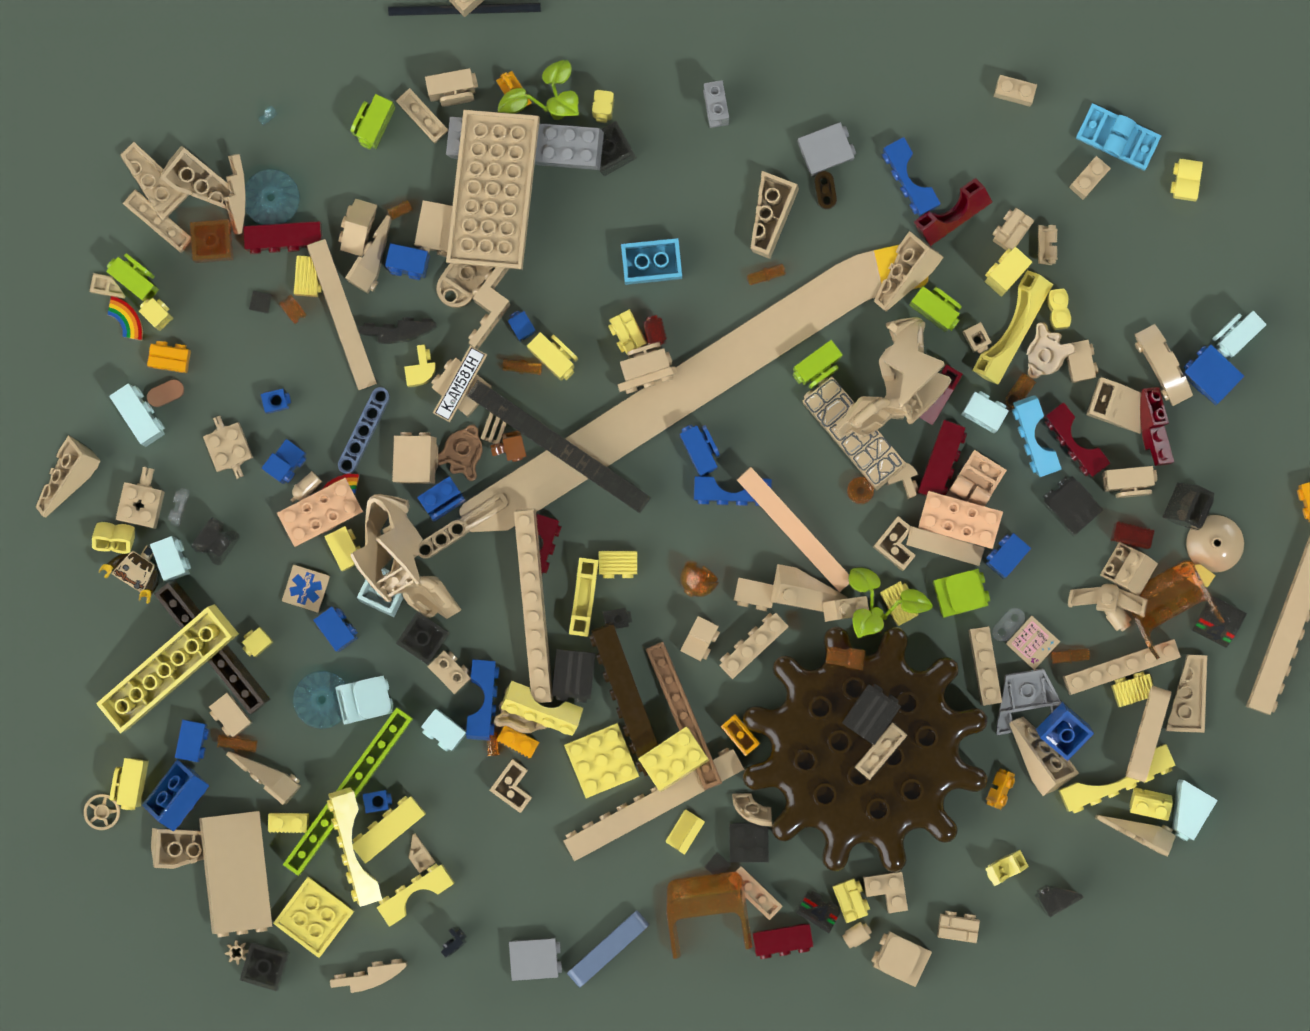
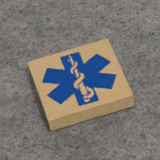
[282,565,330,613]

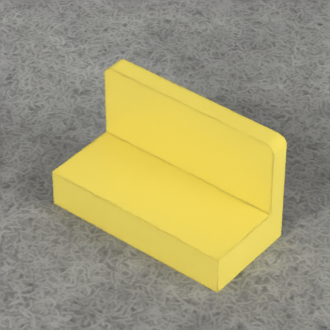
[666,810,705,855]

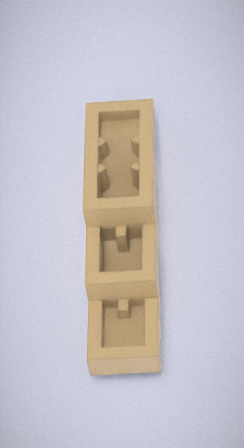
[224,154,245,234]
[906,526,984,566]

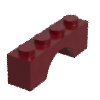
[914,178,992,246]
[1044,402,1110,478]

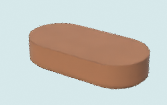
[147,380,184,407]

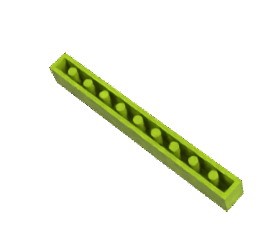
[283,707,413,876]

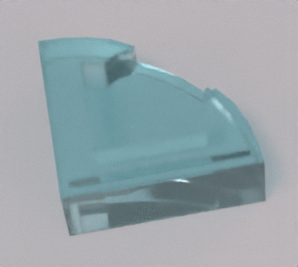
[259,106,278,126]

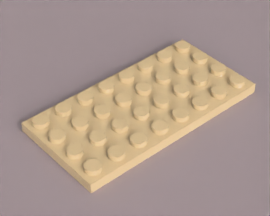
[446,110,540,270]

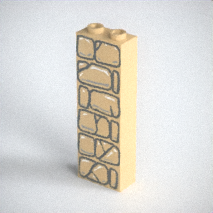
[802,377,906,491]

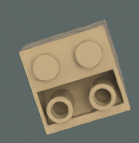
[1100,542,1158,596]

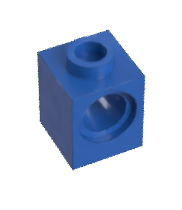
[508,311,536,342]
[261,389,291,414]
[363,790,393,813]

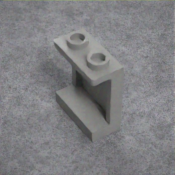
[703,80,729,128]
[797,122,856,177]
[509,938,562,981]

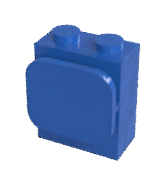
[1183,345,1244,405]
[680,424,720,477]
[417,476,466,521]

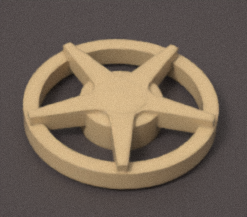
[84,794,120,830]

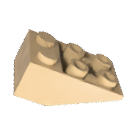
[1086,377,1142,434]

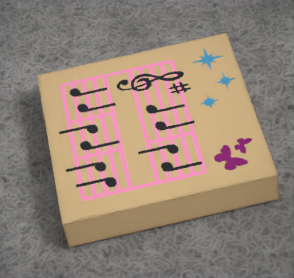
[1006,616,1060,670]

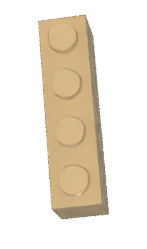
[968,626,1002,706]

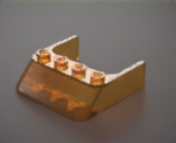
[1129,560,1225,659]
[666,872,752,959]

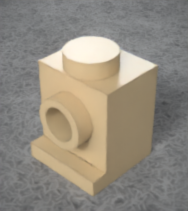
[963,322,991,354]

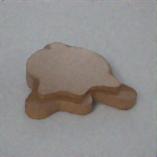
[438,425,483,481]

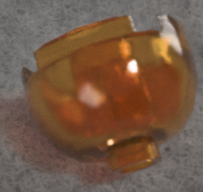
[680,561,719,597]

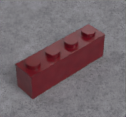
[243,221,323,254]
[917,420,967,497]

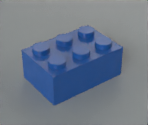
[142,759,210,831]

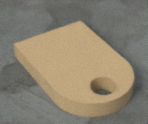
[437,263,493,308]

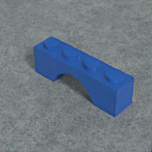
[882,137,941,217]
[694,476,772,506]
[466,660,499,741]

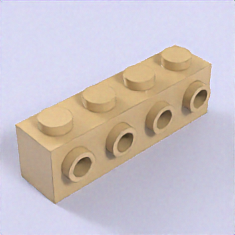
[719,613,789,679]

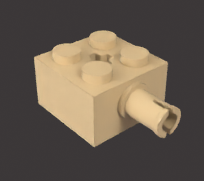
[116,467,165,529]

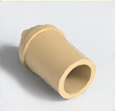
[291,471,322,502]

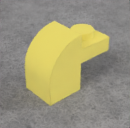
[404,345,436,387]
[986,850,1029,886]

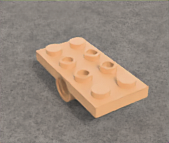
[946,450,1007,507]
[277,478,363,547]
[918,491,1003,549]

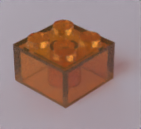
[190,219,234,263]

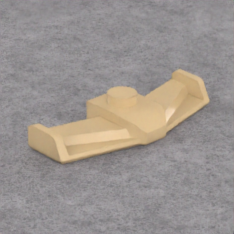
[1068,584,1148,617]

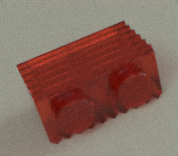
[644,315,667,345]
[1111,521,1155,549]

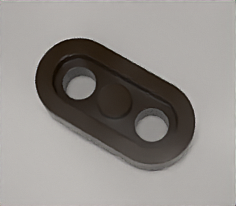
[814,171,837,210]

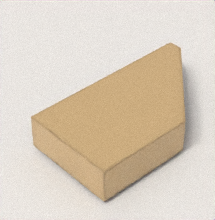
[89,273,126,299]
[409,833,436,873]

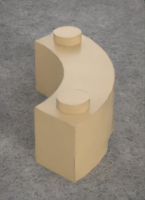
[1135,324,1193,406]

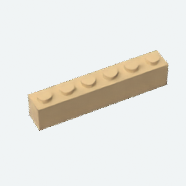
[1063,639,1181,695]

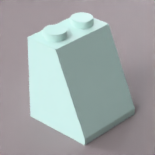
[1172,780,1217,841]

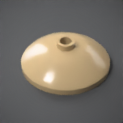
[1186,515,1244,573]

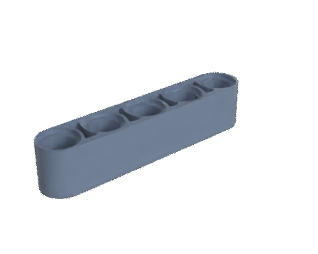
[338,387,390,474]
[567,910,650,988]

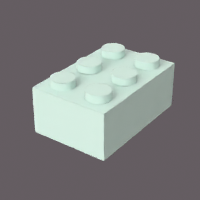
[109,383,165,447]

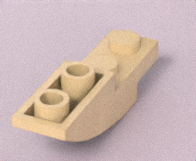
[330,959,407,993]

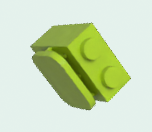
[351,94,395,150]
[106,253,159,301]
[909,286,962,333]
[793,340,843,389]
[933,569,990,618]

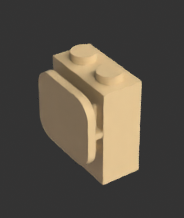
[425,68,478,107]
[414,200,452,257]
[620,342,672,382]
[431,358,492,417]
[393,432,438,484]
[1102,466,1157,498]
[871,931,932,987]

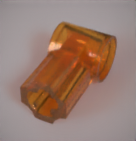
[1004,373,1036,410]
[826,647,866,670]

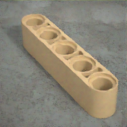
[1126,686,1171,782]

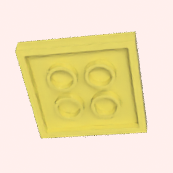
[564,723,639,798]
[273,877,354,958]

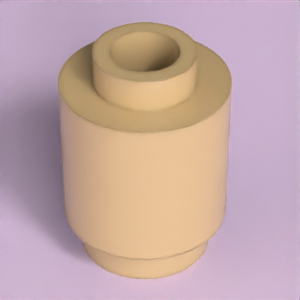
[1104,606,1132,632]
[842,922,872,949]

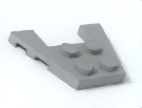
[996,668,1062,735]

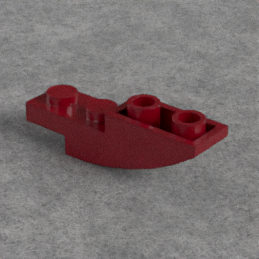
[1140,387,1174,466]

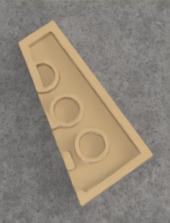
[121,142,189,221]
[1165,655,1207,733]

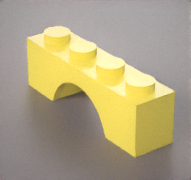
[569,558,599,637]
[501,681,583,736]
[377,863,455,927]

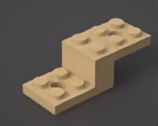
[469,267,511,349]

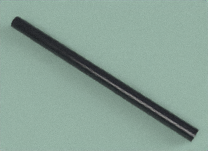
[388,3,541,16]

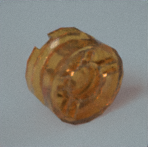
[279,294,307,324]
[847,477,874,505]

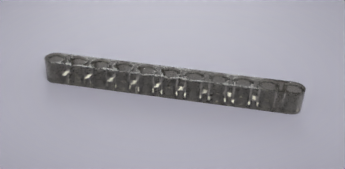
[467,380,651,514]

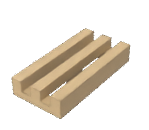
[481,403,512,444]

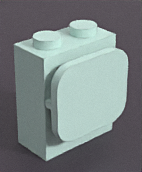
[1212,311,1267,360]
[335,675,393,725]

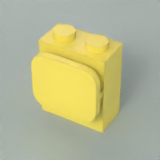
[527,332,578,381]
[110,758,149,810]

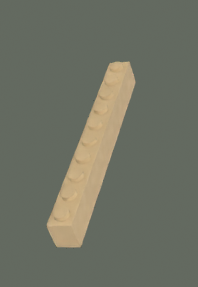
[514,508,553,703]
[1246,536,1310,715]
[564,748,744,861]

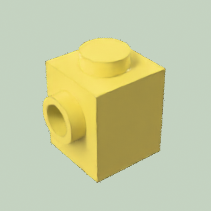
[242,627,273,657]

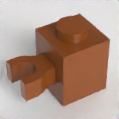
[490,430,526,462]

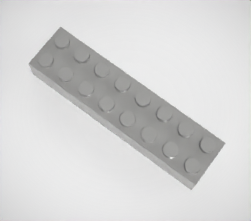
[446,117,604,170]

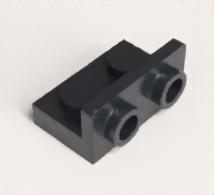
[441,927,467,958]

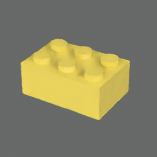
[985,247,1032,297]
[638,727,709,792]

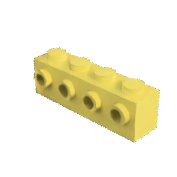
[352,796,426,864]

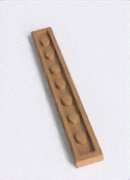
[646,642,722,790]

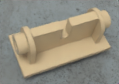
[1038,225,1058,265]

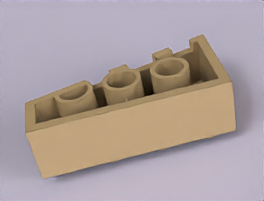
[751,171,799,259]

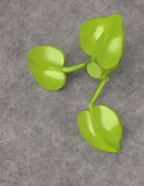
[498,60,579,120]
[848,568,933,638]

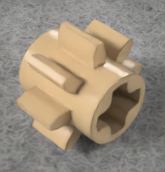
[225,940,250,965]

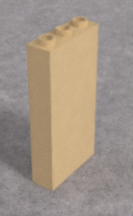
[199,811,272,937]

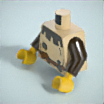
[99,545,159,604]

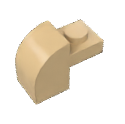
[887,462,918,499]

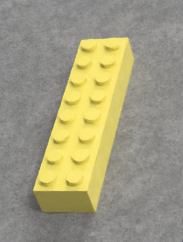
[96,604,239,733]

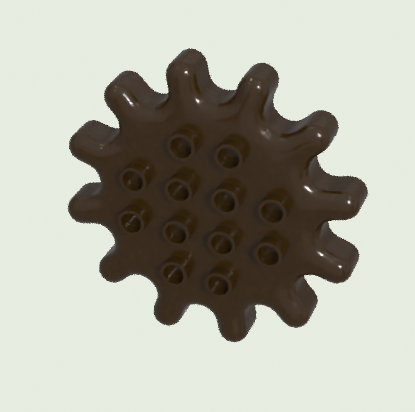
[743,627,988,872]

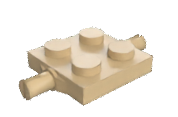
[203,416,253,479]

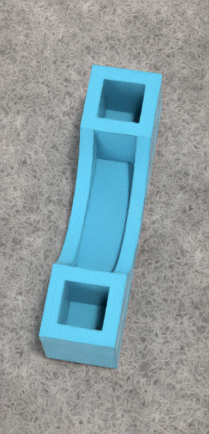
[1012,395,1061,477]

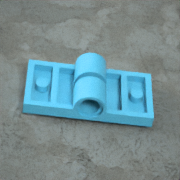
[1075,103,1161,171]

